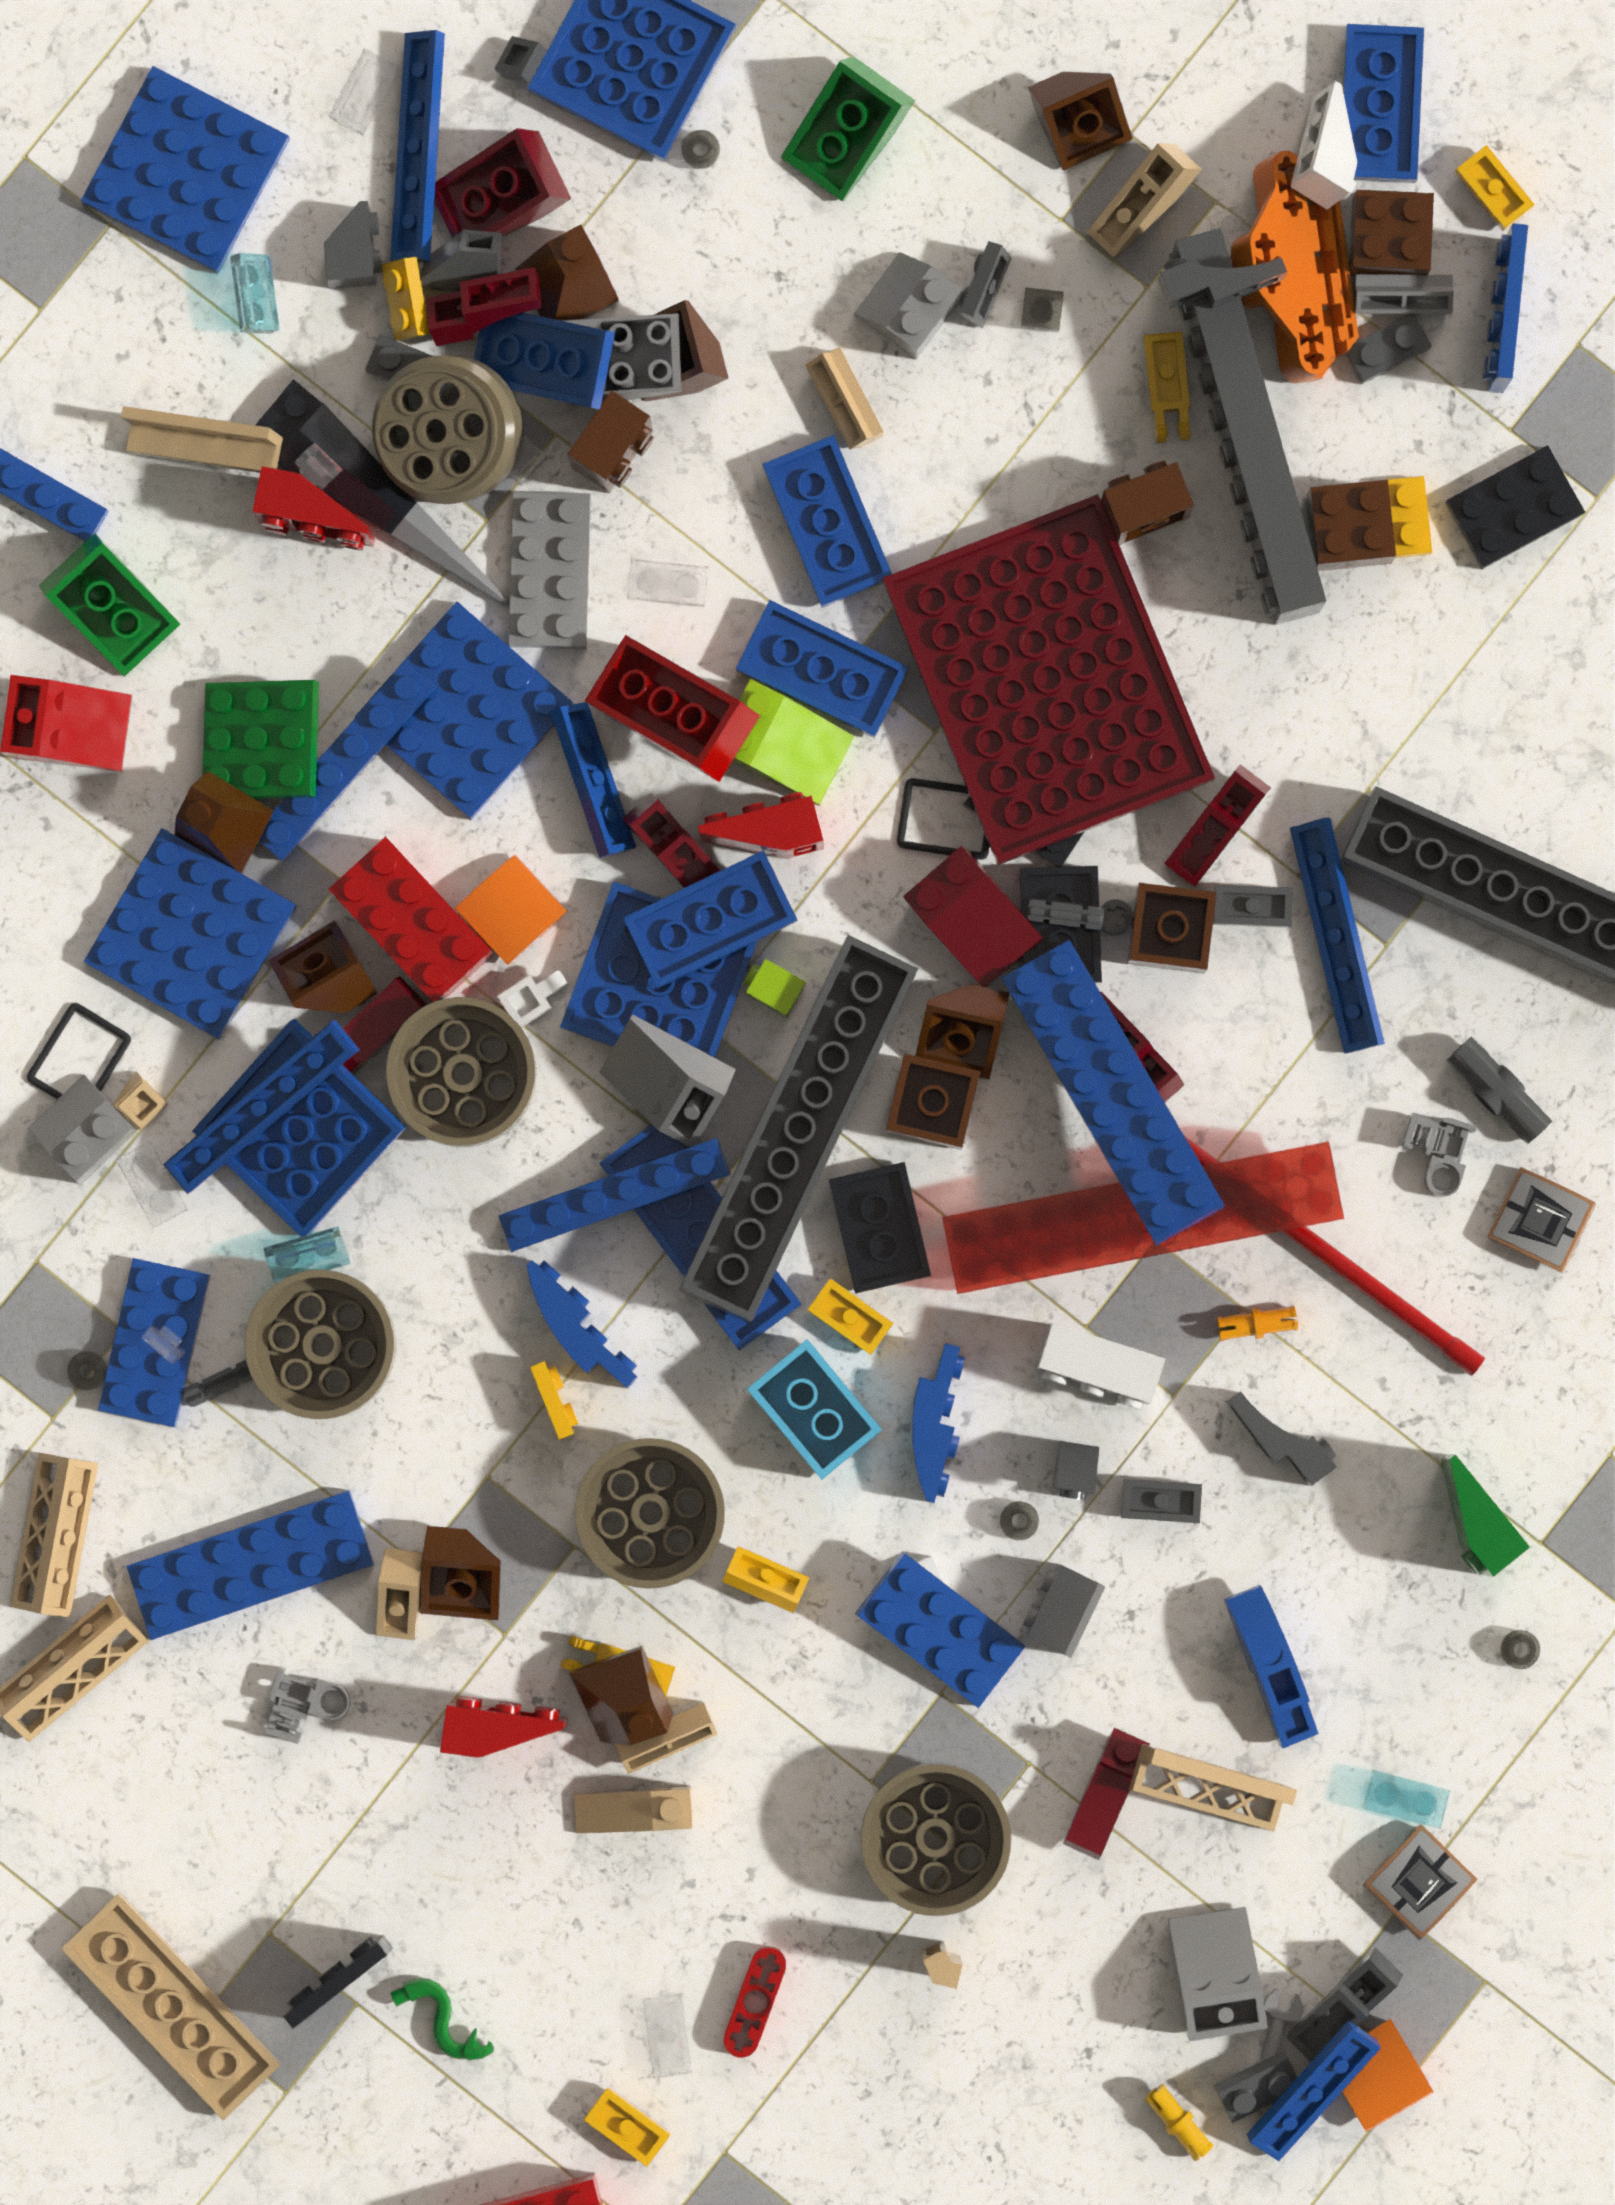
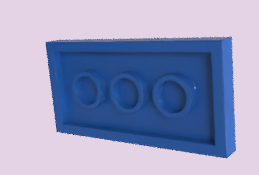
[1343,24,1424,183]
[1483,223,1528,393]
[474,313,615,409]
[762,435,892,608]
[736,600,909,738]
[623,850,798,989]
[98,1258,211,1427]
[855,1551,1026,1708]

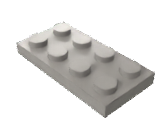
[509,492,591,649]

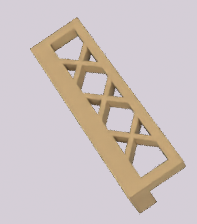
[121,406,283,473]
[10,1453,98,1617]
[0,1595,149,1742]
[1129,1744,1297,1831]

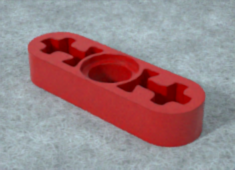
[724,1946,786,2058]

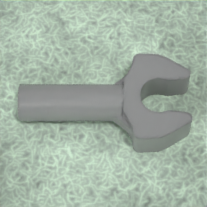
[1260,1988,1303,2061]

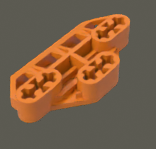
[1231,150,1359,384]

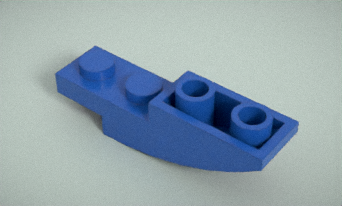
[527,1260,638,1389]
[912,1343,965,1503]
[1224,1585,1319,1749]

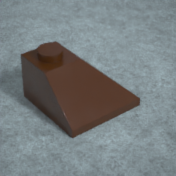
[1028,71,1133,170]
[515,224,619,321]
[641,300,729,402]
[174,771,274,873]
[268,920,378,1013]
[915,984,1010,1080]
[421,1526,501,1621]
[570,1646,673,1745]

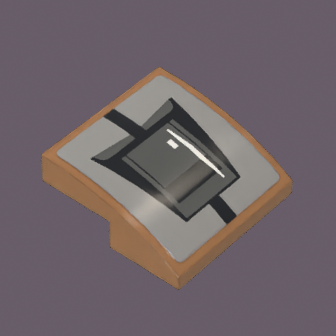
[1487,1167,1596,1274]
[1363,1824,1477,1940]

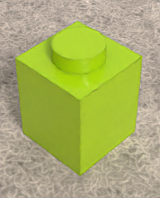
[743,959,806,1019]

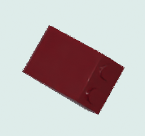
[434,128,571,238]
[903,846,1043,987]

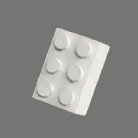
[1035,1322,1165,1409]

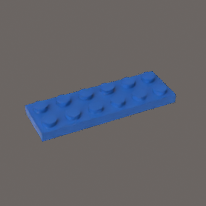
[599,1124,802,1351]
[126,1491,375,1640]

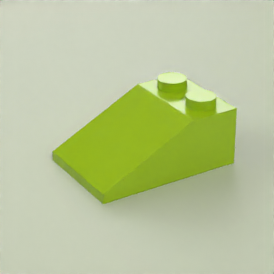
[732,679,854,806]

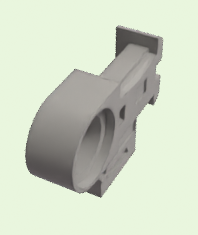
[1401,1112,1476,1197]
[264,1668,351,1744]

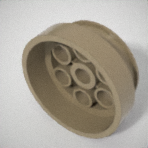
[372,355,523,504]
[386,997,537,1147]
[244,1270,396,1419]
[575,1438,725,1589]
[861,1763,1011,1916]

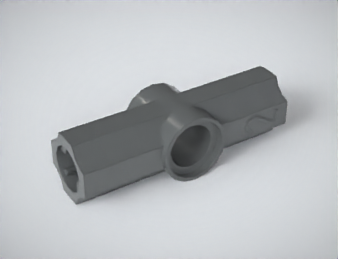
[1446,1036,1552,1144]

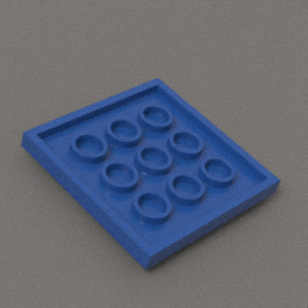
[528,0,736,162]
[81,66,290,274]
[354,601,573,820]
[84,828,297,1040]
[560,881,758,1058]
[192,1019,407,1239]

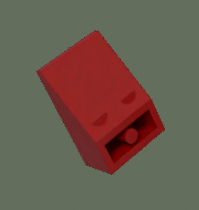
[252,466,375,550]
[0,675,132,772]
[698,792,824,859]
[440,1696,568,1758]

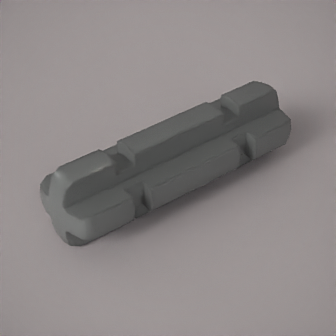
[1027,898,1104,930]
[183,1360,253,1407]

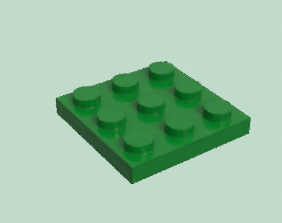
[202,680,319,799]

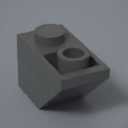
[324,201,382,289]
[420,230,502,291]
[1052,1441,1100,1500]

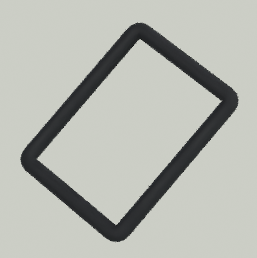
[897,778,990,860]
[27,1003,131,1099]

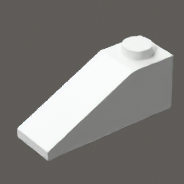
[1290,81,1357,210]

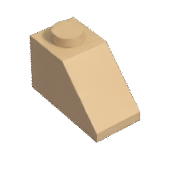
[376,1548,423,1640]

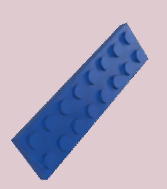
[1002,940,1225,1246]

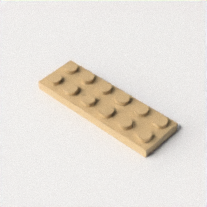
[61,1893,281,2120]

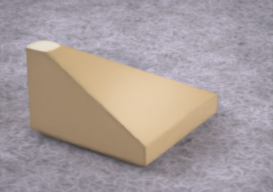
[113,1071,168,1131]

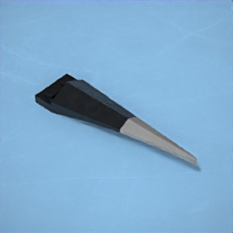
[256,379,509,605]

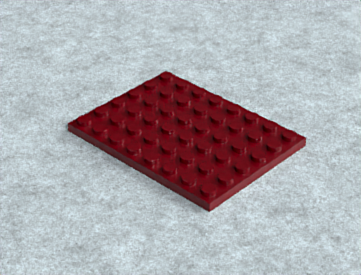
[882,494,1215,865]

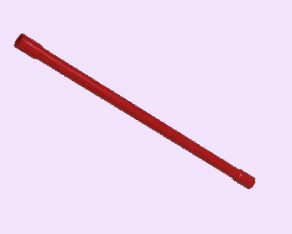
[1185,1137,1485,1376]

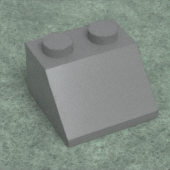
[854,252,963,360]
[28,1074,138,1184]
[1023,1564,1106,1658]

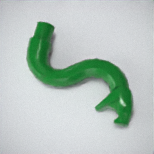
[390,1978,494,2061]

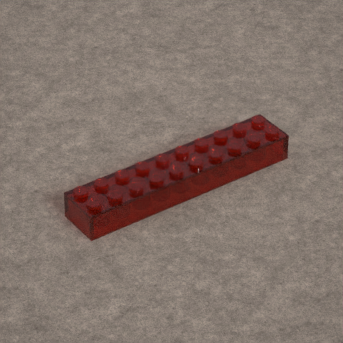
[942,1141,1344,1294]

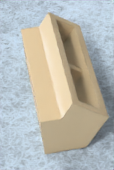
[805,347,884,450]
[615,1702,718,1774]
[921,1941,963,1989]

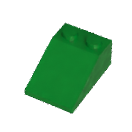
[781,56,916,201]
[39,533,181,677]
[1441,1454,1530,1577]

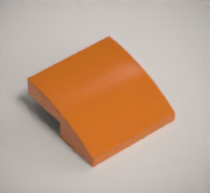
[455,855,568,965]
[1342,2019,1434,2132]

